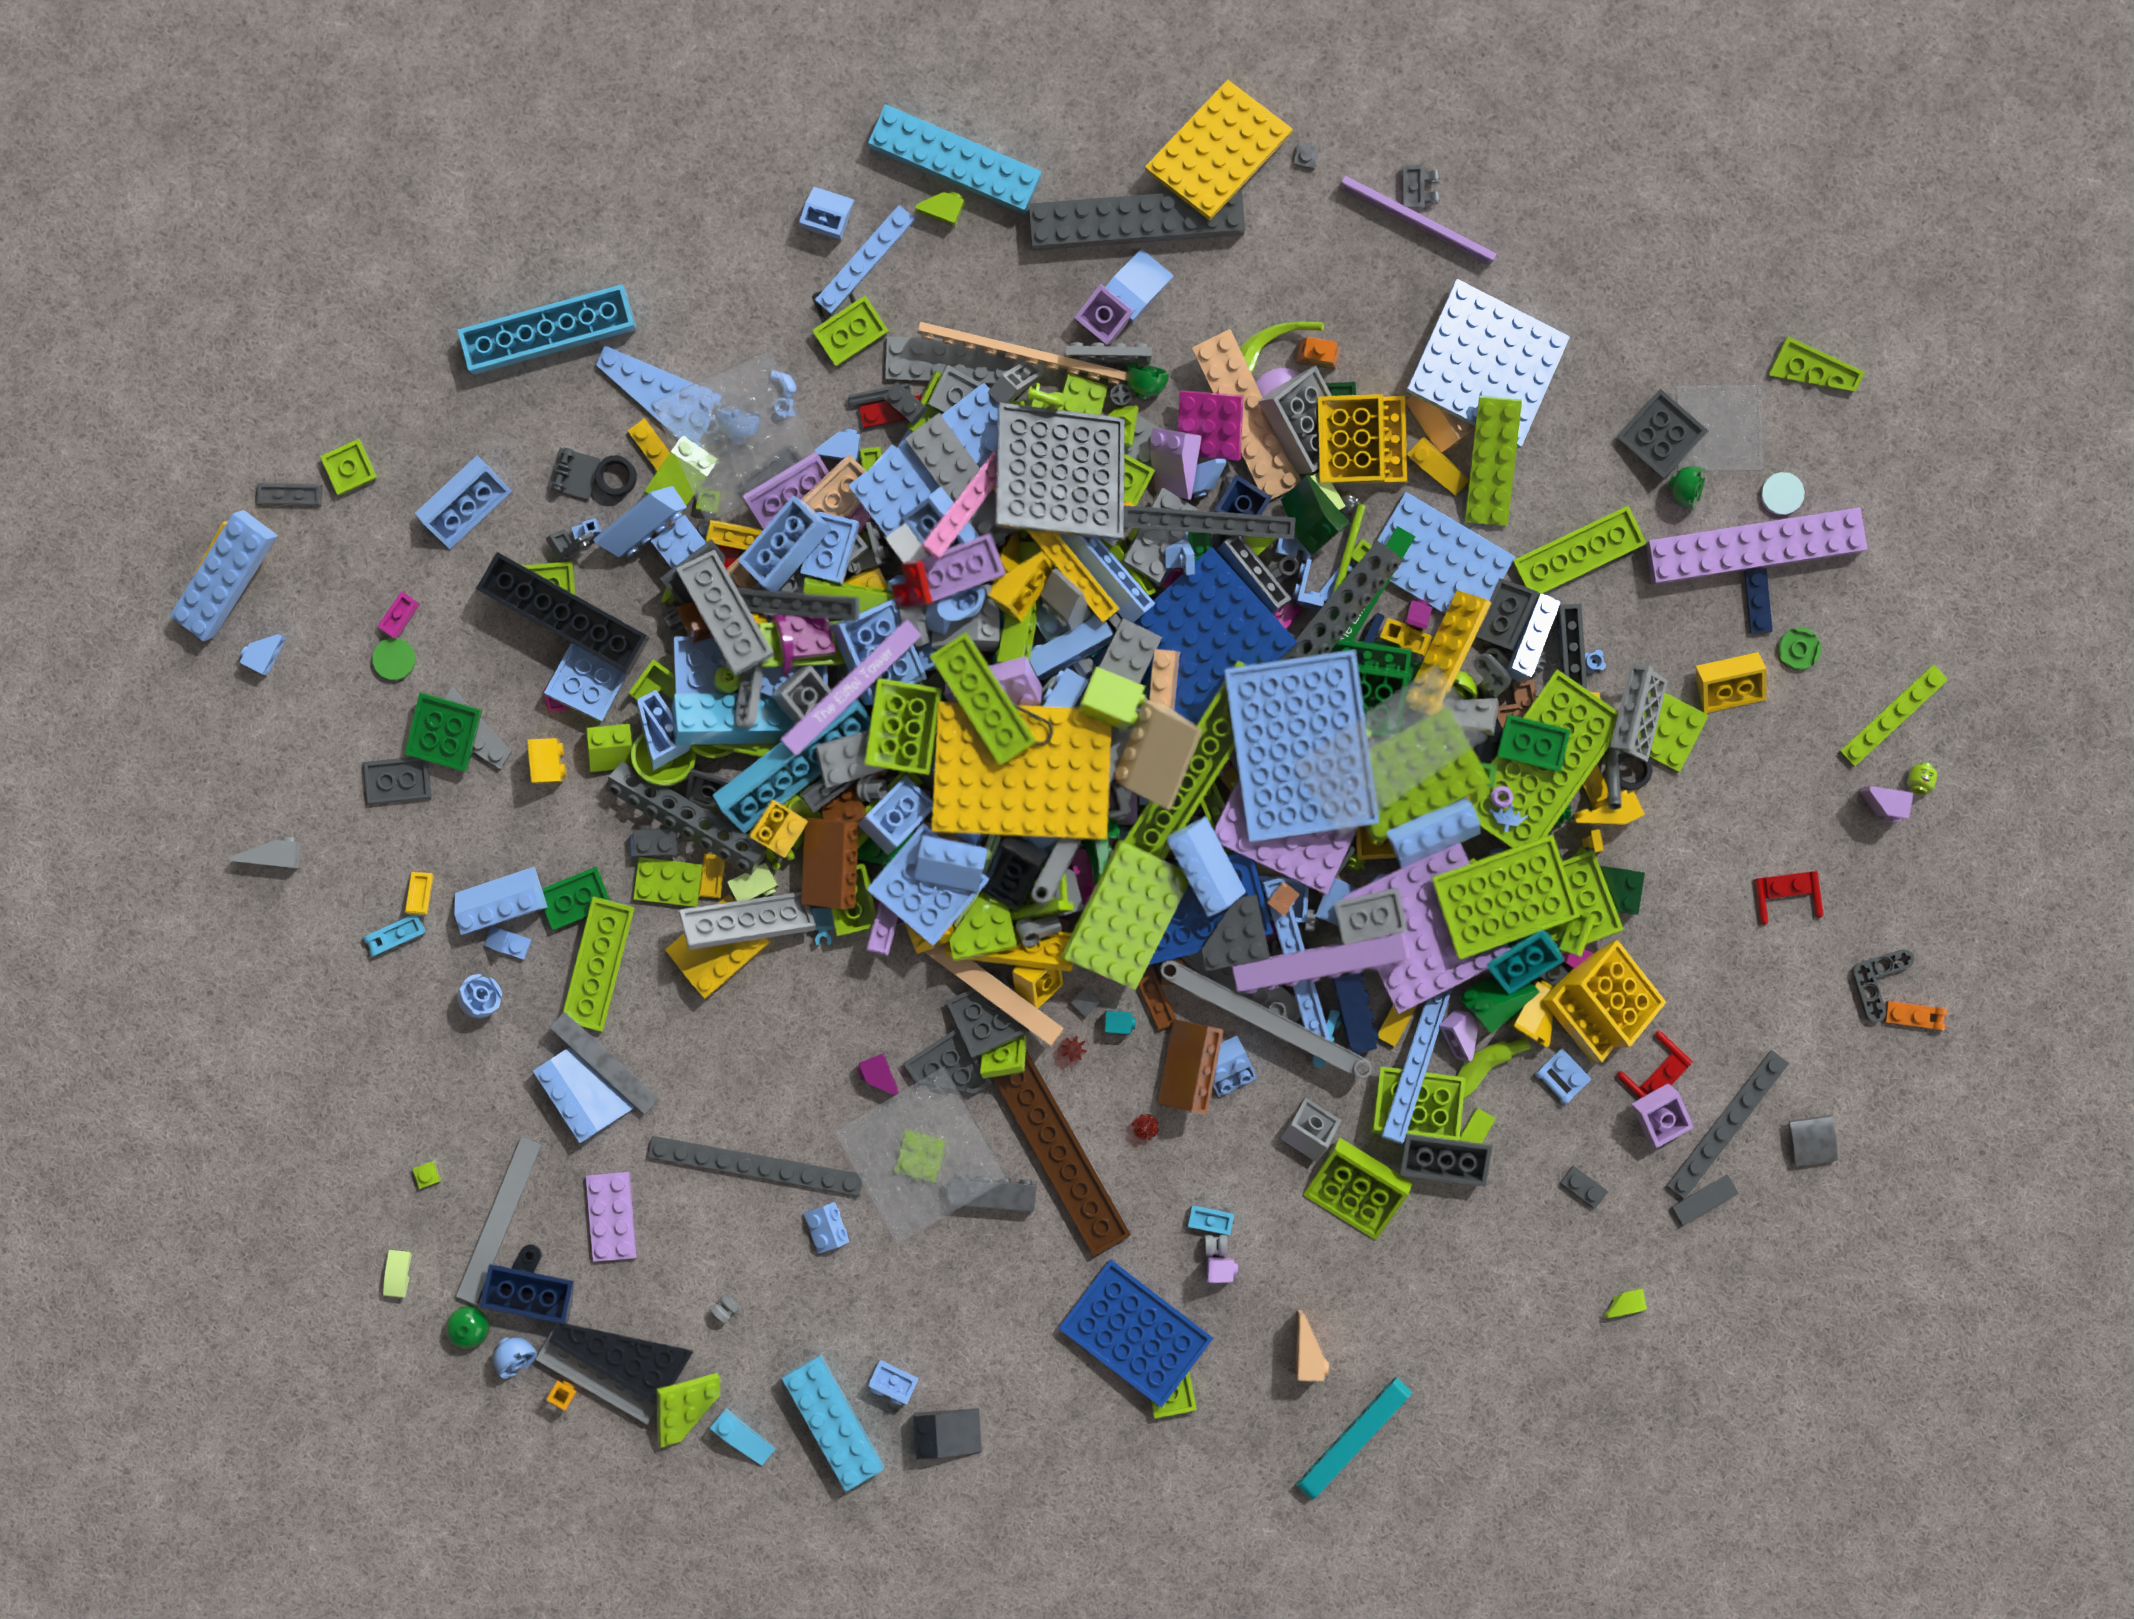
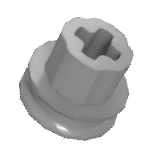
[857,775,888,802]

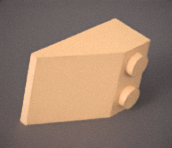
[1295,1310,1329,1381]

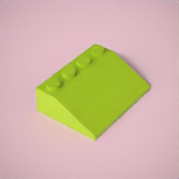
[865,679,942,775]
[1371,1066,1466,1140]
[1303,1137,1413,1240]

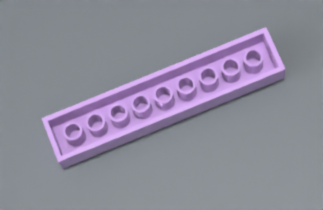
[1645,507,1867,585]

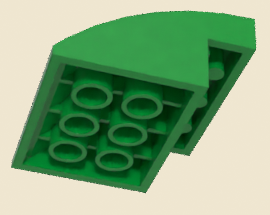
[1329,638,1412,737]

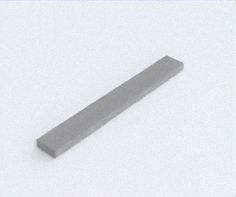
[456,1136,542,1304]

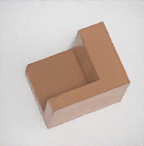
[1267,881,1299,916]

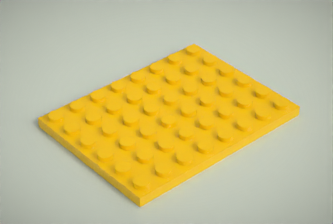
[932,702,1111,840]

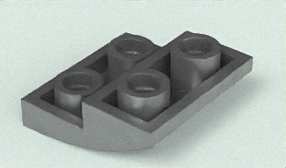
[1789,1115,1838,1167]

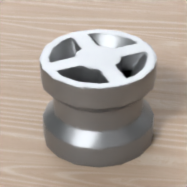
[1110,384,1132,407]

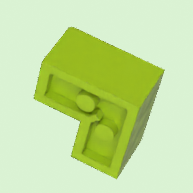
[628,659,675,700]

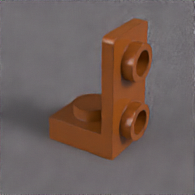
[676,602,712,644]

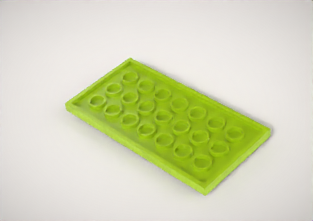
[1469,669,1619,848]

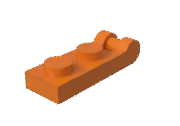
[1884,1001,1948,1030]

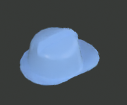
[937,584,985,621]

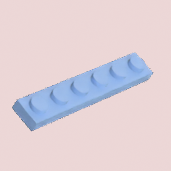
[815,205,915,315]

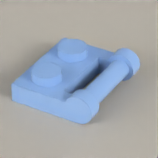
[1534,1048,1592,1106]

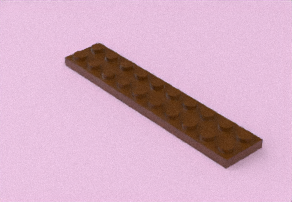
[993,1049,1131,1256]

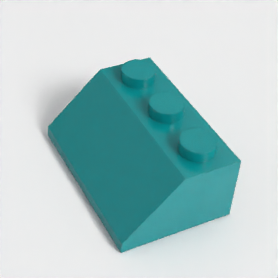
[1486,930,1564,995]

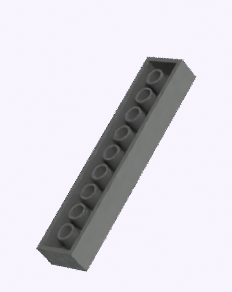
[1029,187,1245,251]

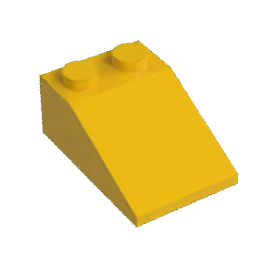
[989,552,1056,622]

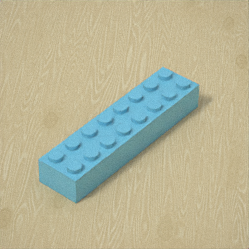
[868,104,1042,215]
[458,284,637,375]
[713,698,872,833]

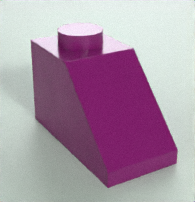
[1403,599,1432,632]
[857,1053,900,1095]

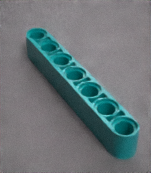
[1295,1377,1412,1501]

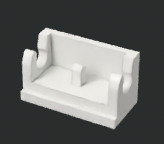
[886,523,930,563]

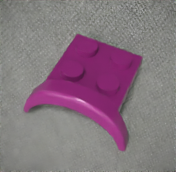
[770,614,836,676]

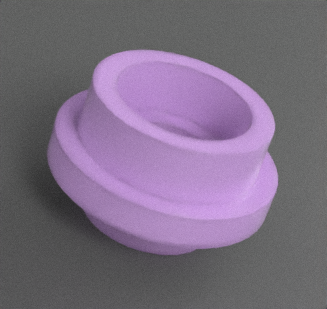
[1491,786,1513,808]

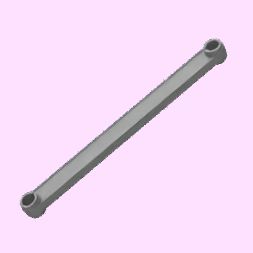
[1032,697,1148,905]
[1160,960,1372,1078]

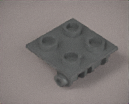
[548,447,601,500]

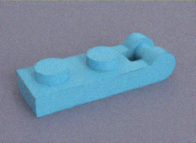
[363,915,426,957]
[1312,1009,1342,1068]

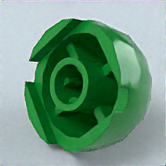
[1126,363,1169,400]
[1668,466,1706,510]
[445,1306,490,1350]

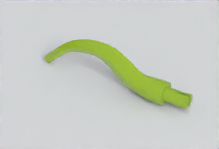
[1207,322,1324,393]
[1458,1037,1531,1098]

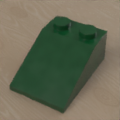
[1280,474,1350,555]
[1600,866,1645,915]

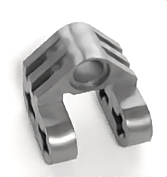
[1474,646,1516,699]

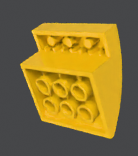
[1318,394,1408,484]
[1542,940,1666,1062]

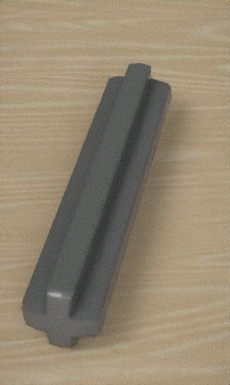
[848,383,911,407]

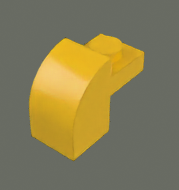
[1380,618,1433,657]

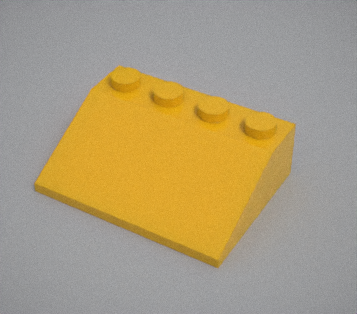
[665,893,772,998]

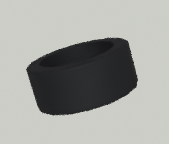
[595,455,637,497]
[1618,751,1653,791]

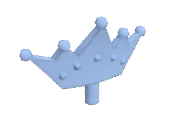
[1490,805,1528,832]

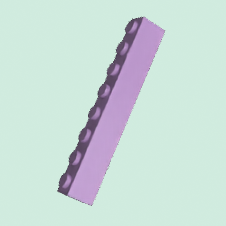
[1233,931,1409,994]

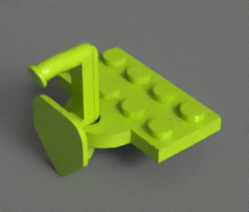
[1025,373,1108,415]

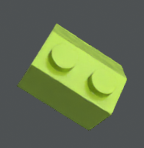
[585,724,633,772]

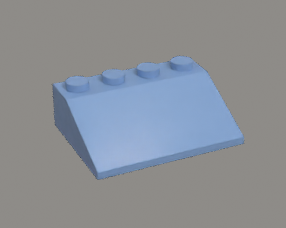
[830,599,927,705]
[533,1034,635,1143]

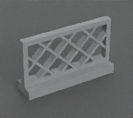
[1610,664,1668,762]

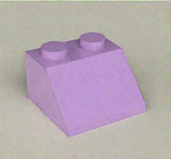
[1074,284,1134,345]
[1860,786,1913,823]

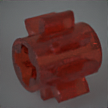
[1061,1035,1087,1062]
[1132,1114,1160,1141]

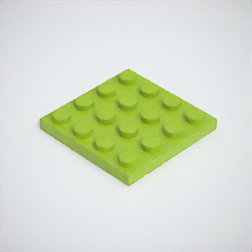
[1533,850,1624,954]

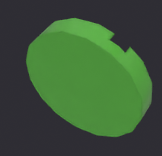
[1778,628,1821,670]
[373,638,416,680]

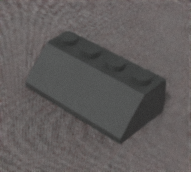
[1398,1133,1493,1187]

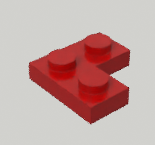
[892,560,933,606]

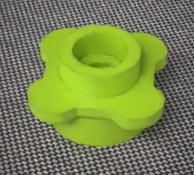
[1346,853,1366,872]

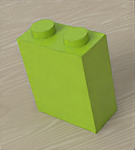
[1078,667,1146,731]

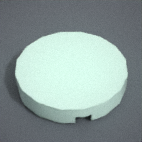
[1761,472,1805,515]

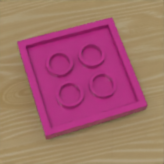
[1178,390,1244,461]

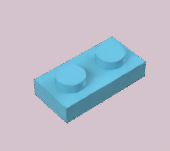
[1188,1205,1234,1235]

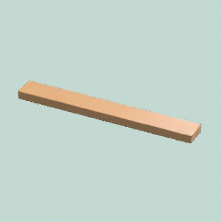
[924,943,1064,1046]

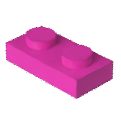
[377,591,420,639]

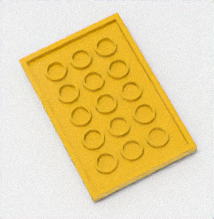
[1145,79,1293,221]

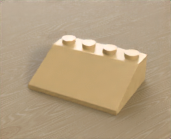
[1113,700,1202,809]

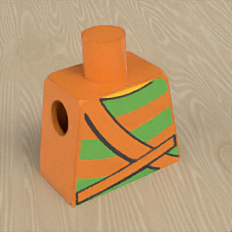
[1296,337,1339,369]

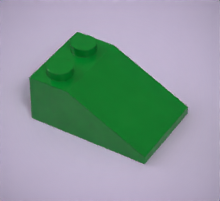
[1459,977,1540,1034]

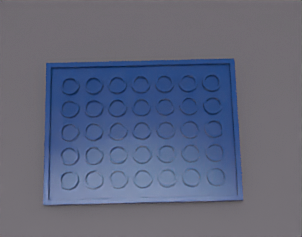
[1091,547,1298,726]

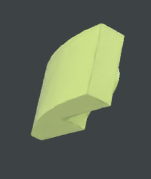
[383,1250,412,1298]

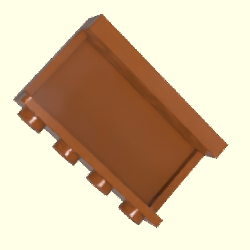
[801,818,859,909]
[1158,1019,1224,1114]

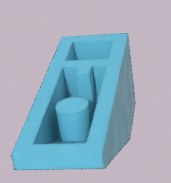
[710,1408,776,1466]

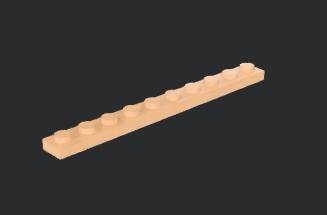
[917,322,1127,385]

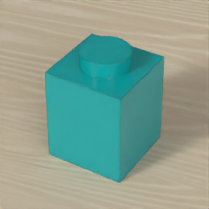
[1105,1010,1136,1034]

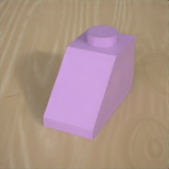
[1439,1010,1478,1062]
[1206,1257,1238,1283]

